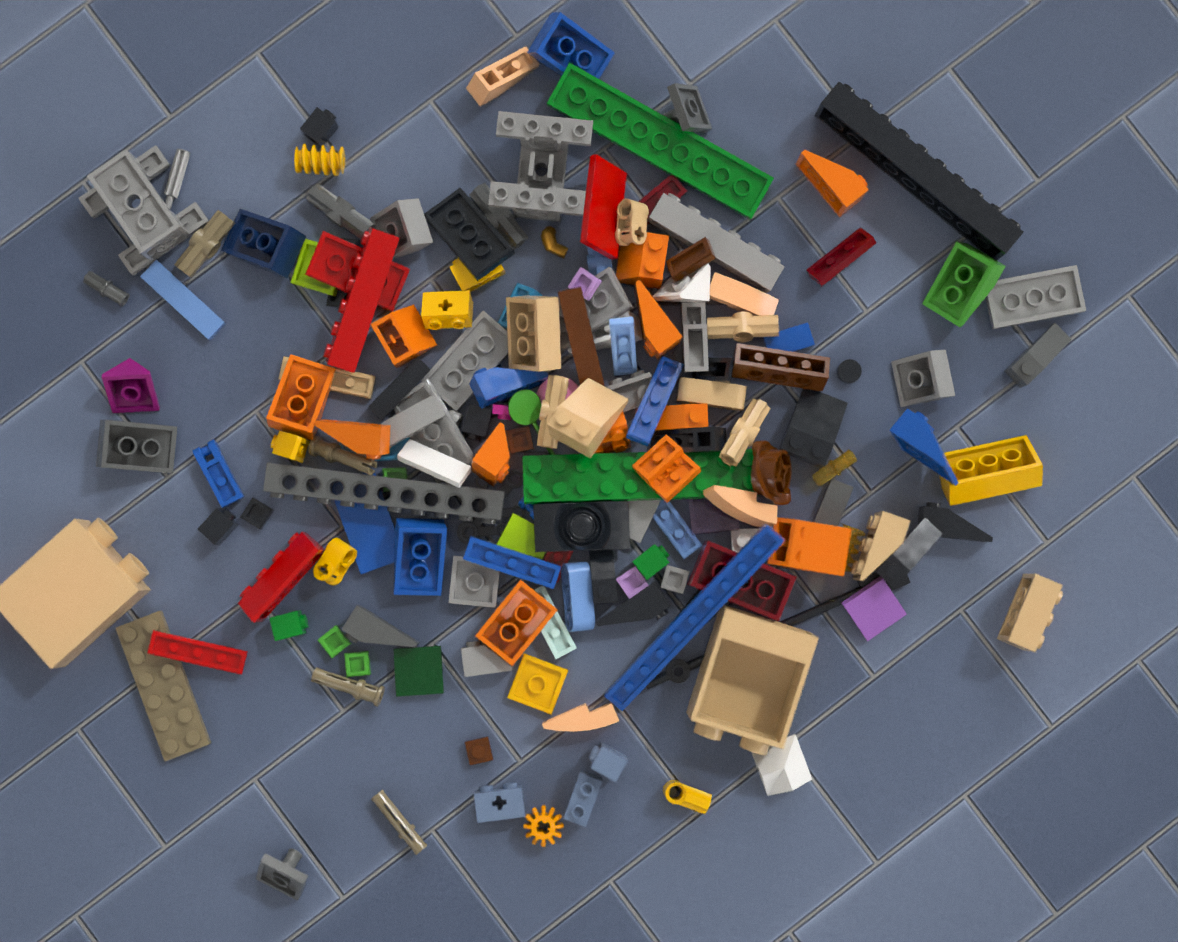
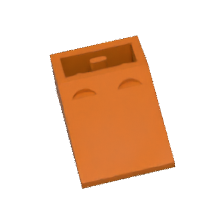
[767,517,852,576]

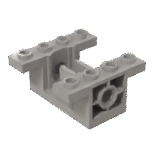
[488,111,593,222]
[79,145,209,276]

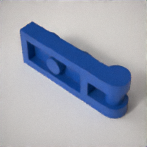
[193,439,244,508]

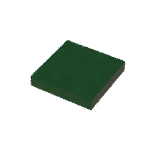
[393,646,444,697]

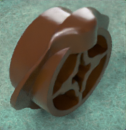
[751,440,792,505]

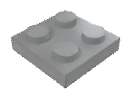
[449,556,500,608]

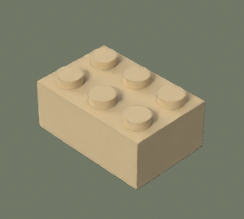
[506,295,561,372]
[997,574,1063,652]

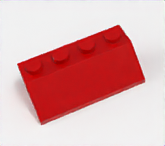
[238,532,325,623]

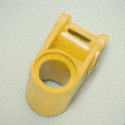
[313,538,357,586]

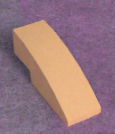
[709,272,779,316]
[703,485,777,527]
[542,702,619,732]

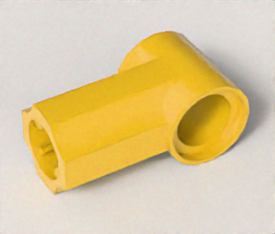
[663,780,712,814]

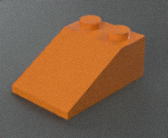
[796,150,869,217]
[634,280,682,360]
[266,354,336,440]
[475,580,558,666]

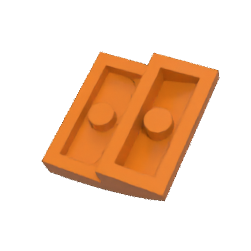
[632,435,701,503]

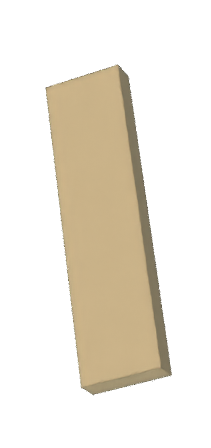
[279,356,376,400]

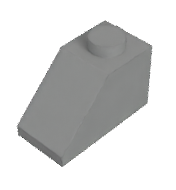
[461,641,513,677]

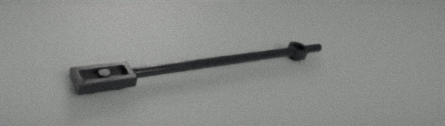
[646,571,911,690]

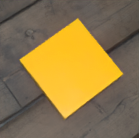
[507,653,568,715]

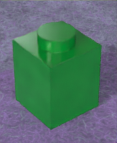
[632,544,670,580]
[269,610,309,641]

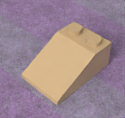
[547,378,629,458]

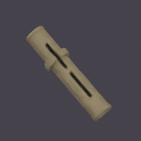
[371,789,428,855]

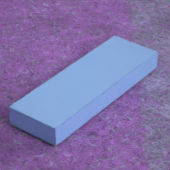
[609,317,637,376]

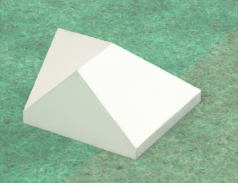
[652,264,711,302]
[751,734,812,796]

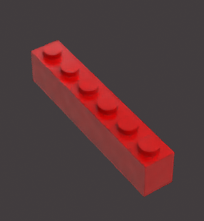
[323,227,399,373]

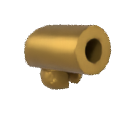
[541,226,569,259]

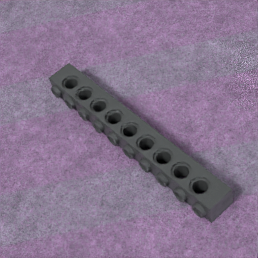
[263,463,505,525]

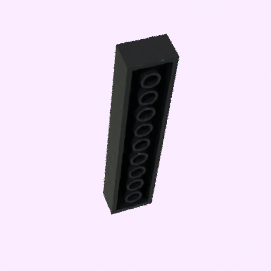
[815,82,1024,260]

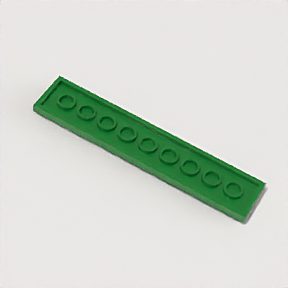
[546,62,774,220]
[522,449,760,504]

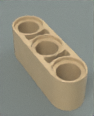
[676,377,747,411]

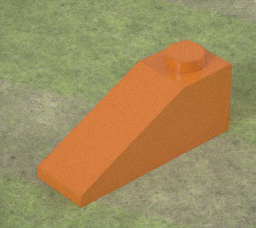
[635,403,708,431]
[315,419,391,459]

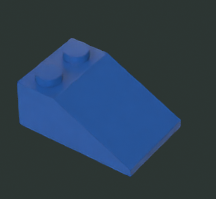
[527,12,615,79]
[889,408,959,486]
[393,518,447,596]

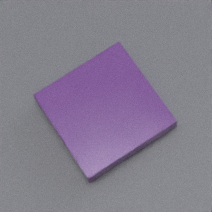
[842,576,907,641]

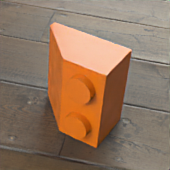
[616,232,669,289]
[471,422,510,487]

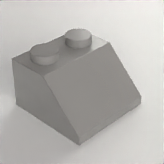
[370,198,433,260]
[891,350,955,407]

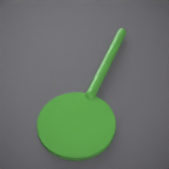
[508,390,555,455]

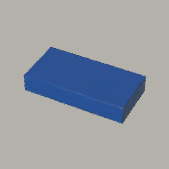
[762,322,815,352]

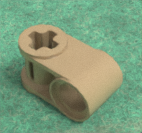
[615,198,649,246]

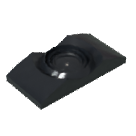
[533,501,630,552]

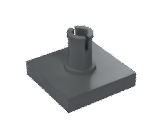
[663,83,712,133]
[256,848,308,901]

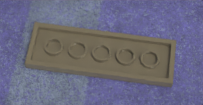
[115,610,211,761]

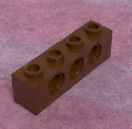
[731,343,830,391]

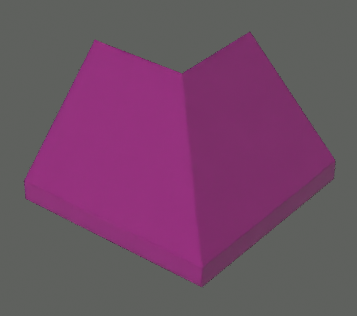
[102,358,160,413]

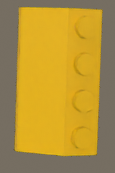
[939,435,1043,506]

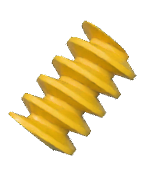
[294,144,345,176]

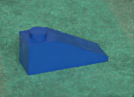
[469,367,548,408]

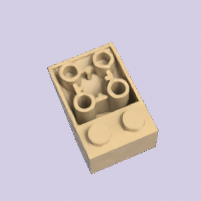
[851,511,910,581]

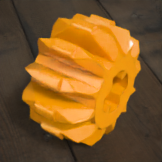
[523,805,564,847]

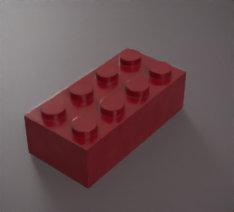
[687,541,797,622]

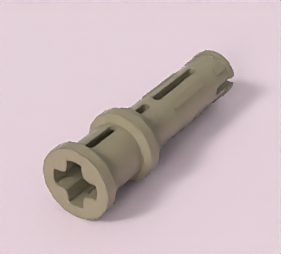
[308,436,377,475]
[311,667,385,707]

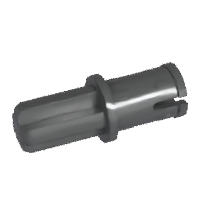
[83,271,130,307]

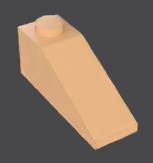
[466,47,540,106]

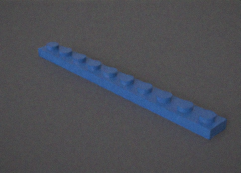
[604,523,784,711]

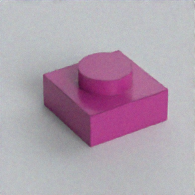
[492,404,511,420]

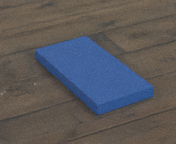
[332,472,395,575]

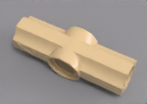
[707,311,779,343]
[537,375,569,449]
[719,399,771,466]

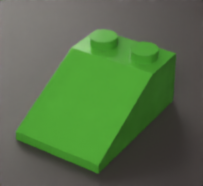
[922,242,1006,327]

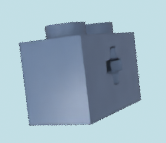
[588,742,628,782]
[563,770,602,827]
[474,782,526,823]

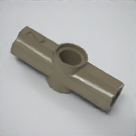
[174,210,235,278]

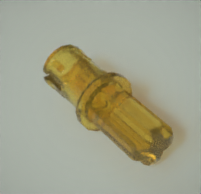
[812,449,857,486]

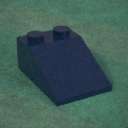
[221,209,306,279]

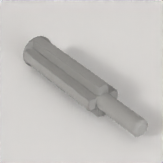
[164,149,190,210]

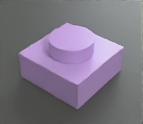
[568,267,602,301]
[616,566,649,599]

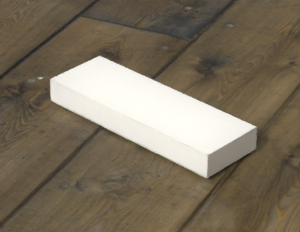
[397,439,471,488]

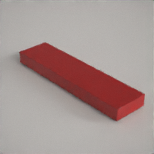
[147,630,248,675]

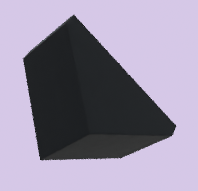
[693,357,734,383]

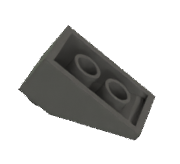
[96,420,177,473]

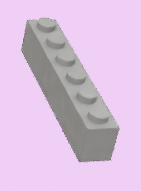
[647,193,785,293]

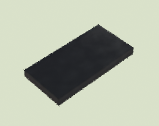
[424,187,515,281]

